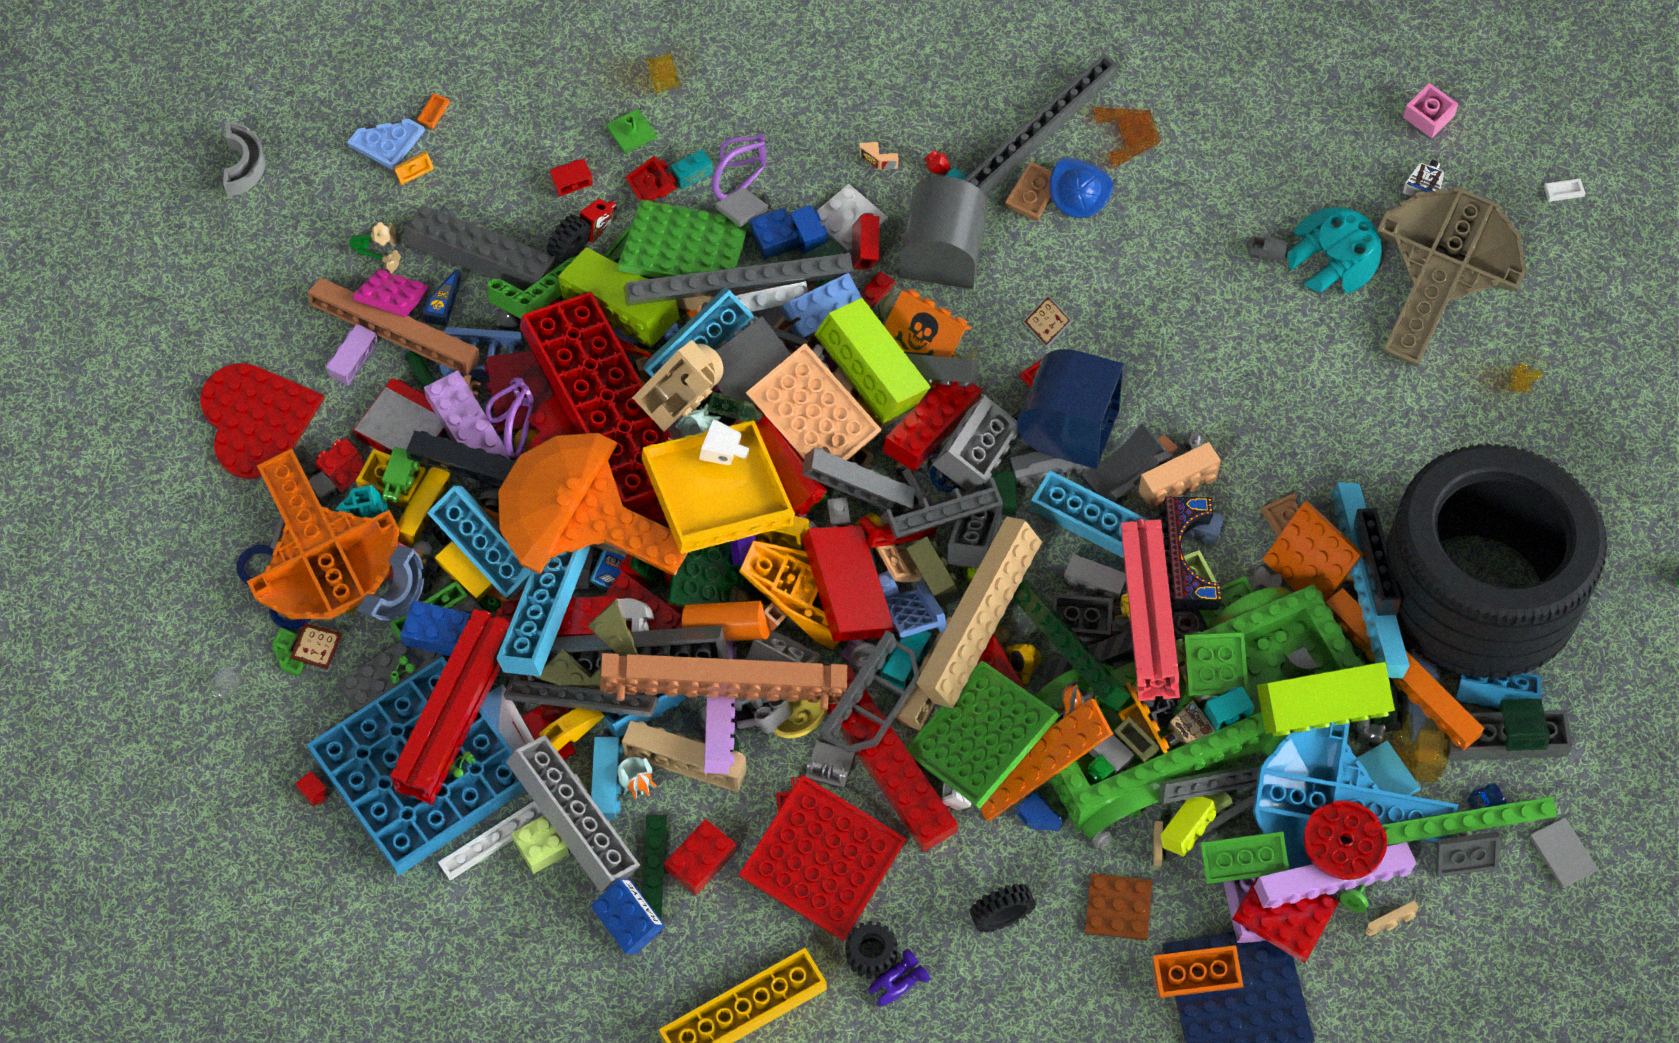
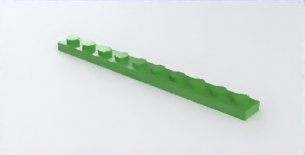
[1382,796,1557,845]

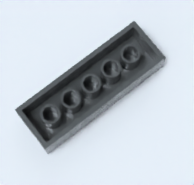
[1443,710,1572,761]

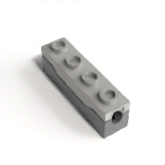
[1009,451,1090,486]

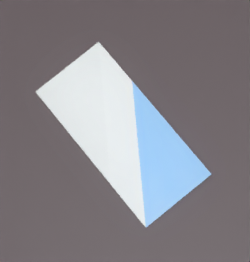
[481,684,534,751]

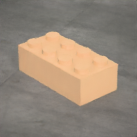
[1138,442,1221,510]

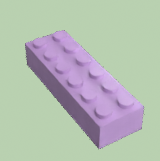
[424,371,511,488]

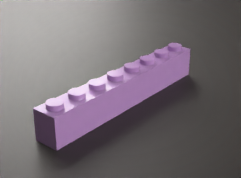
[704,641,737,774]
[1254,842,1416,908]

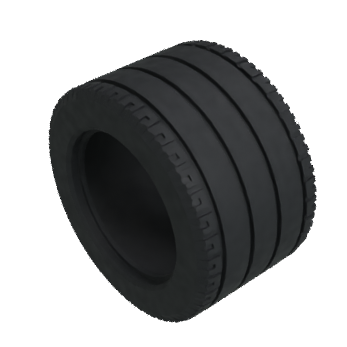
[1386,444,1607,679]

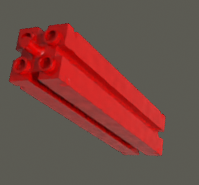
[390,608,511,805]

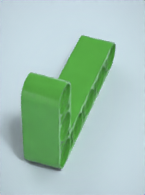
[487,257,576,318]

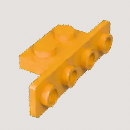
[1118,682,1170,754]

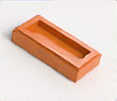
[416,93,450,130]

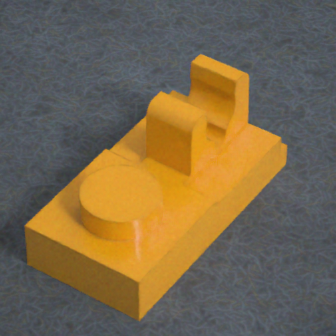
[394,151,434,185]

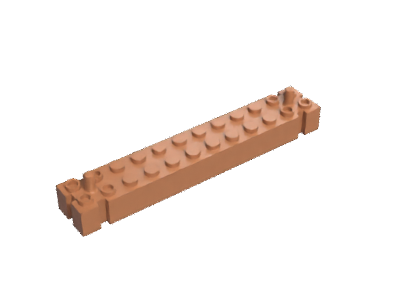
[600,653,847,710]

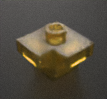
[1509,364,1543,393]

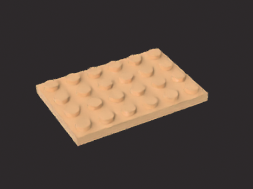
[746,343,882,460]

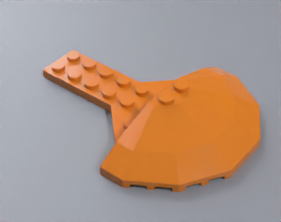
[498,433,688,576]
[247,448,399,619]

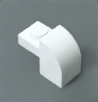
[617,598,654,632]

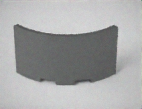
[1081,424,1172,504]

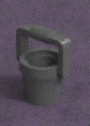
[1246,235,1288,260]

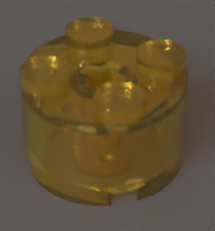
[646,52,681,94]

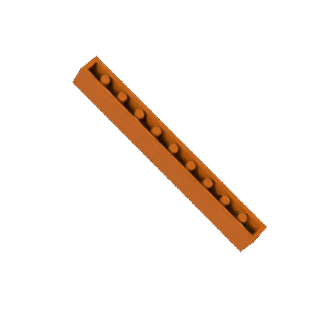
[1325,588,1484,751]

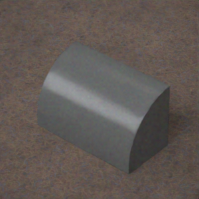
[1281,647,1318,679]

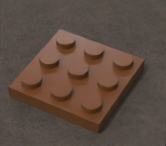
[1085,873,1152,941]

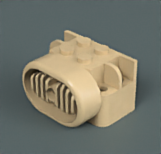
[632,340,723,432]

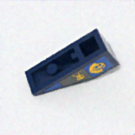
[421,269,461,326]

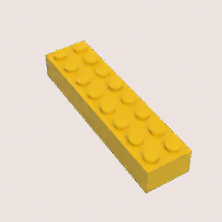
[659,948,827,1043]

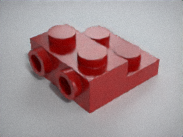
[625,155,677,201]
[315,438,365,494]

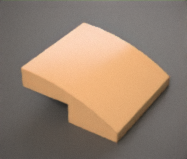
[876,544,923,582]

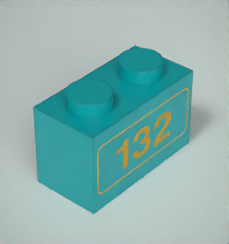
[671,149,713,190]

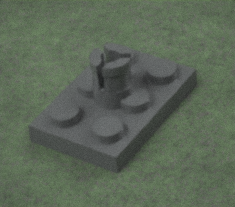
[1436,832,1500,877]

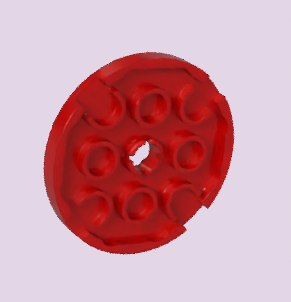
[1303,801,1387,880]

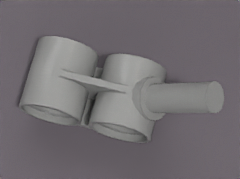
[737,699,793,733]

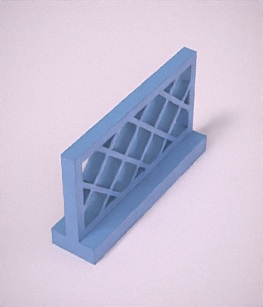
[885,581,947,638]

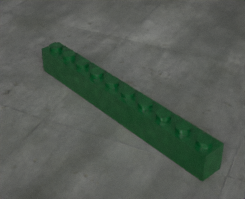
[1013,578,1131,711]

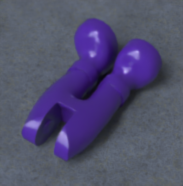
[867,948,931,1007]

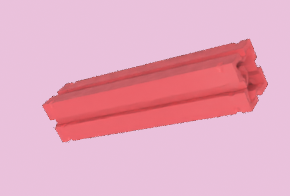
[1121,519,1180,701]

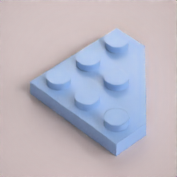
[347,119,425,170]

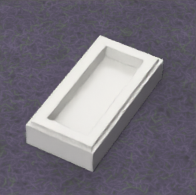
[1544,178,1585,202]

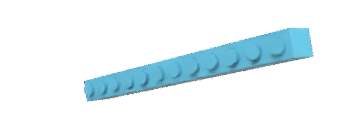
[1330,482,1410,678]

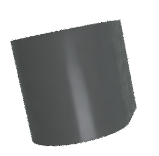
[900,176,987,289]

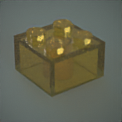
[1412,728,1447,783]

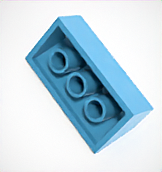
[1456,673,1541,712]
[603,693,686,738]

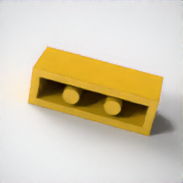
[435,542,495,603]

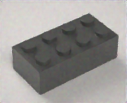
[948,506,1002,569]

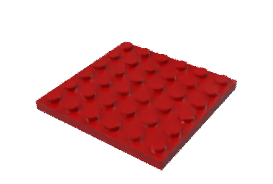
[738,775,907,942]

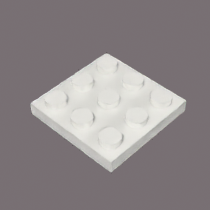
[817,184,888,253]

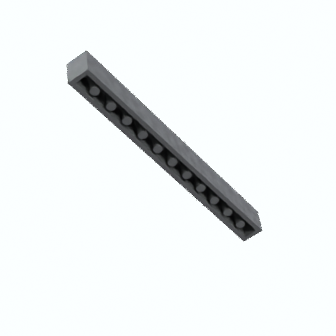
[964,54,1117,195]
[623,253,853,306]

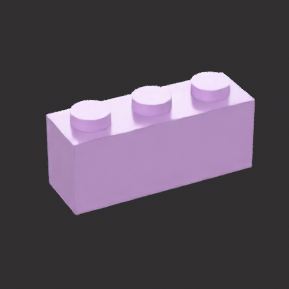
[326,324,378,385]

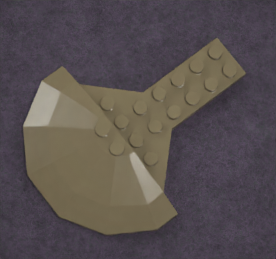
[1377,187,1526,367]

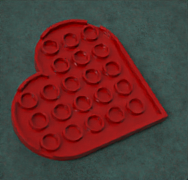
[200,363,325,479]

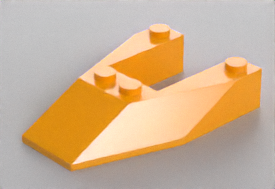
[739,541,839,650]

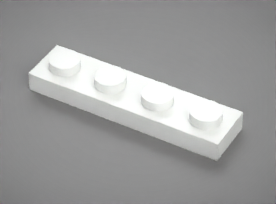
[735,281,808,312]

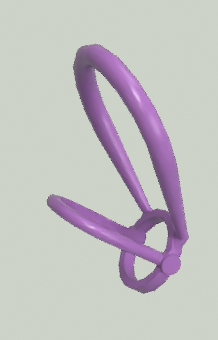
[711,133,766,201]
[486,377,534,460]

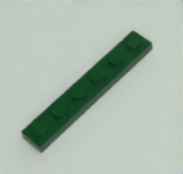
[642,814,667,934]

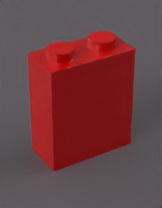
[852,213,880,270]

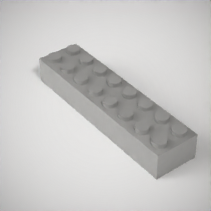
[506,735,640,893]

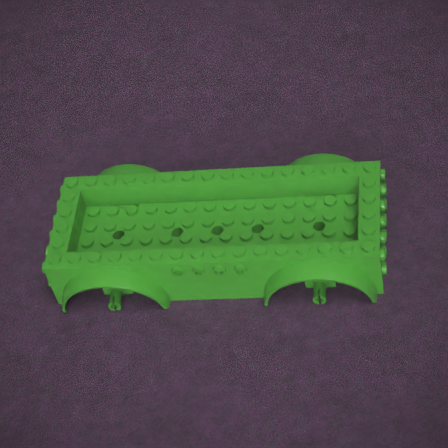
[1035,584,1362,839]

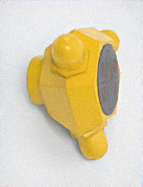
[1005,644,1041,685]

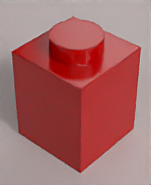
[295,771,329,807]

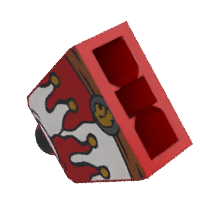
[580,199,617,244]

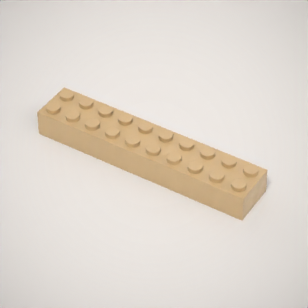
[916,516,1042,708]

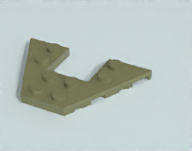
[535,599,638,692]

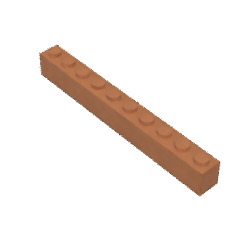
[308,278,480,376]

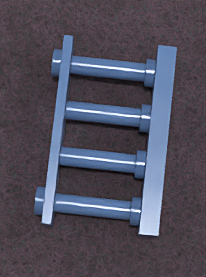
[440,327,523,378]

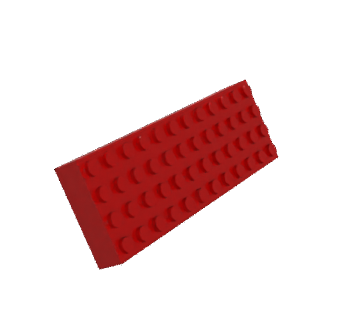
[520,292,673,511]

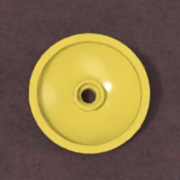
[773,699,827,738]

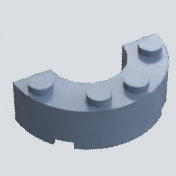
[357,545,424,621]

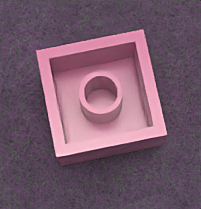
[1403,83,1458,138]

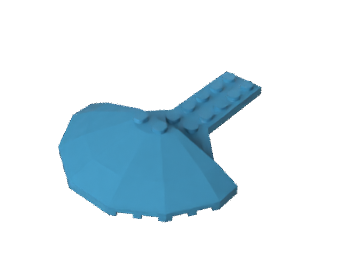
[1253,722,1458,870]

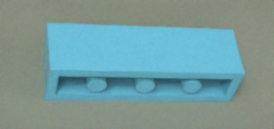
[591,737,623,820]

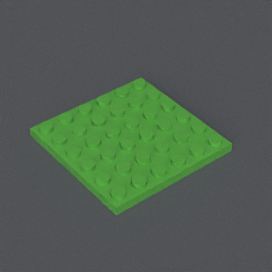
[618,200,750,278]
[906,661,1060,809]

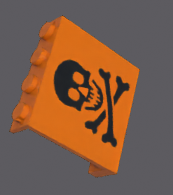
[884,289,972,388]

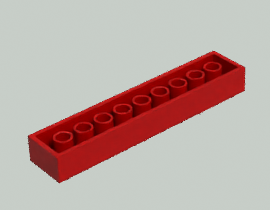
[827,665,958,852]

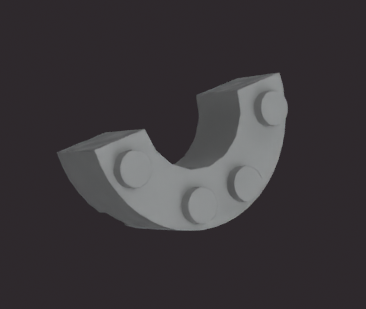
[223,122,265,196]

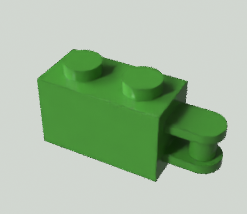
[382,446,420,503]

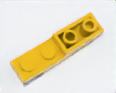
[539,708,605,752]

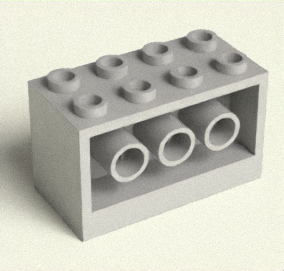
[932,396,1019,493]

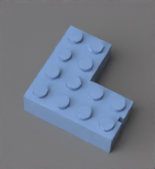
[780,273,862,338]

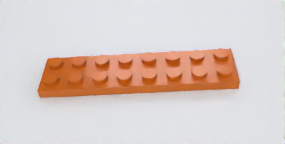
[980,699,1113,821]

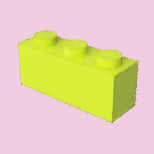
[1160,796,1216,857]

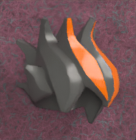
[1057,679,1098,719]

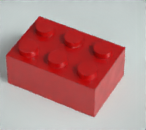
[664,818,737,895]

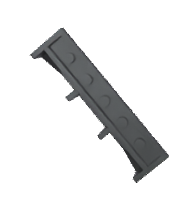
[880,477,1003,539]
[820,630,920,753]

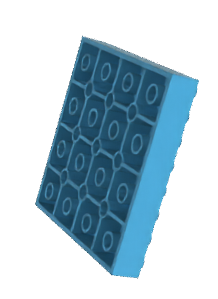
[307,657,526,876]

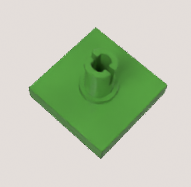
[606,109,656,154]

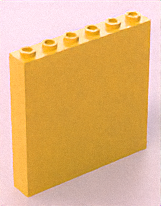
[642,420,795,554]

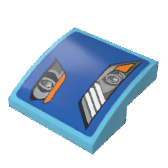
[589,550,632,591]

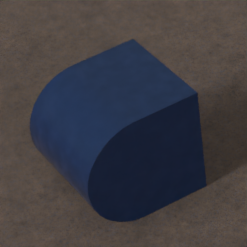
[1016,349,1124,469]

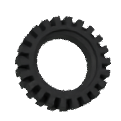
[969,883,1036,933]

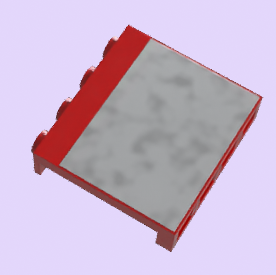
[353,378,445,467]

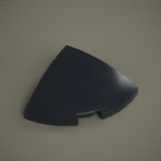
[1140,687,1180,732]

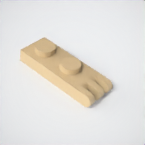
[1365,900,1419,936]

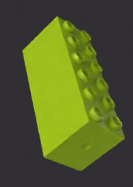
[558,247,680,348]
[814,298,930,424]
[1257,662,1395,736]

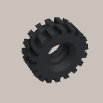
[547,214,591,263]

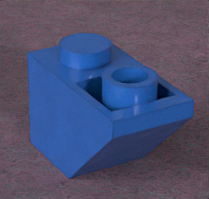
[1016,793,1062,831]

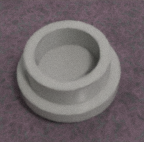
[1092,829,1111,848]

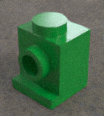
[1084,754,1115,785]

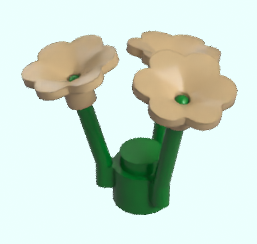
[350,222,401,273]

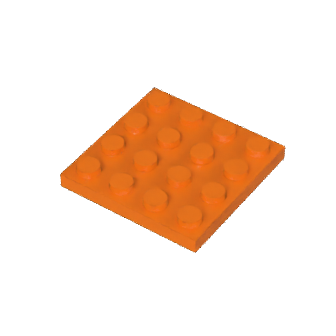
[1262,501,1364,603]

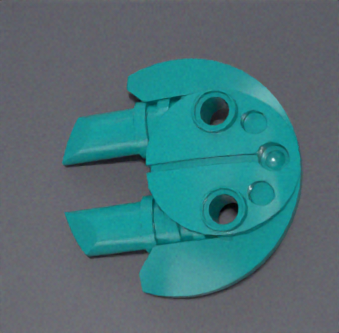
[1286,207,1382,294]

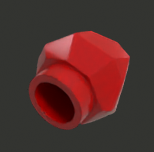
[924,149,950,175]

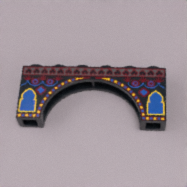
[1159,496,1222,610]

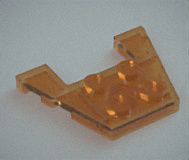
[1092,107,1161,169]

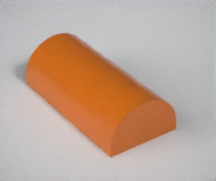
[682,601,770,642]
[1152,945,1243,998]

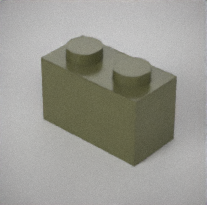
[1114,717,1160,762]

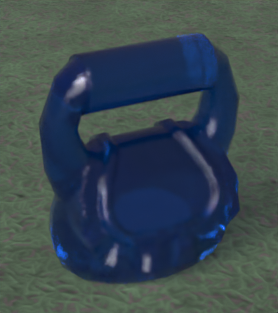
[1468,783,1507,809]

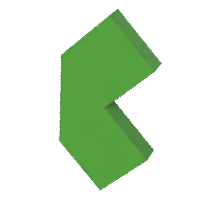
[272,628,306,677]

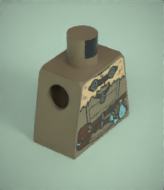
[1164,701,1216,748]

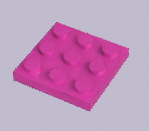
[353,269,429,317]

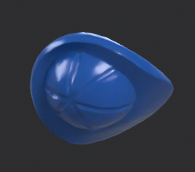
[1049,158,1113,218]

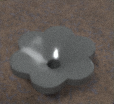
[1184,431,1203,451]

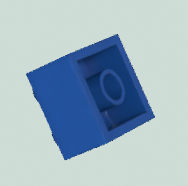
[790,205,828,259]
[750,207,799,260]

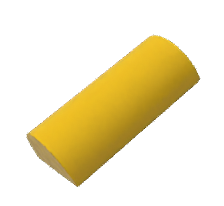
[397,467,450,548]

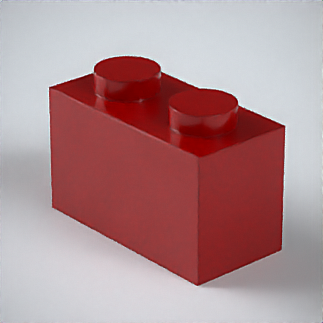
[549,158,593,197]

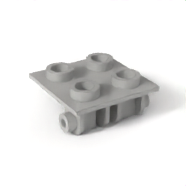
[805,741,855,788]

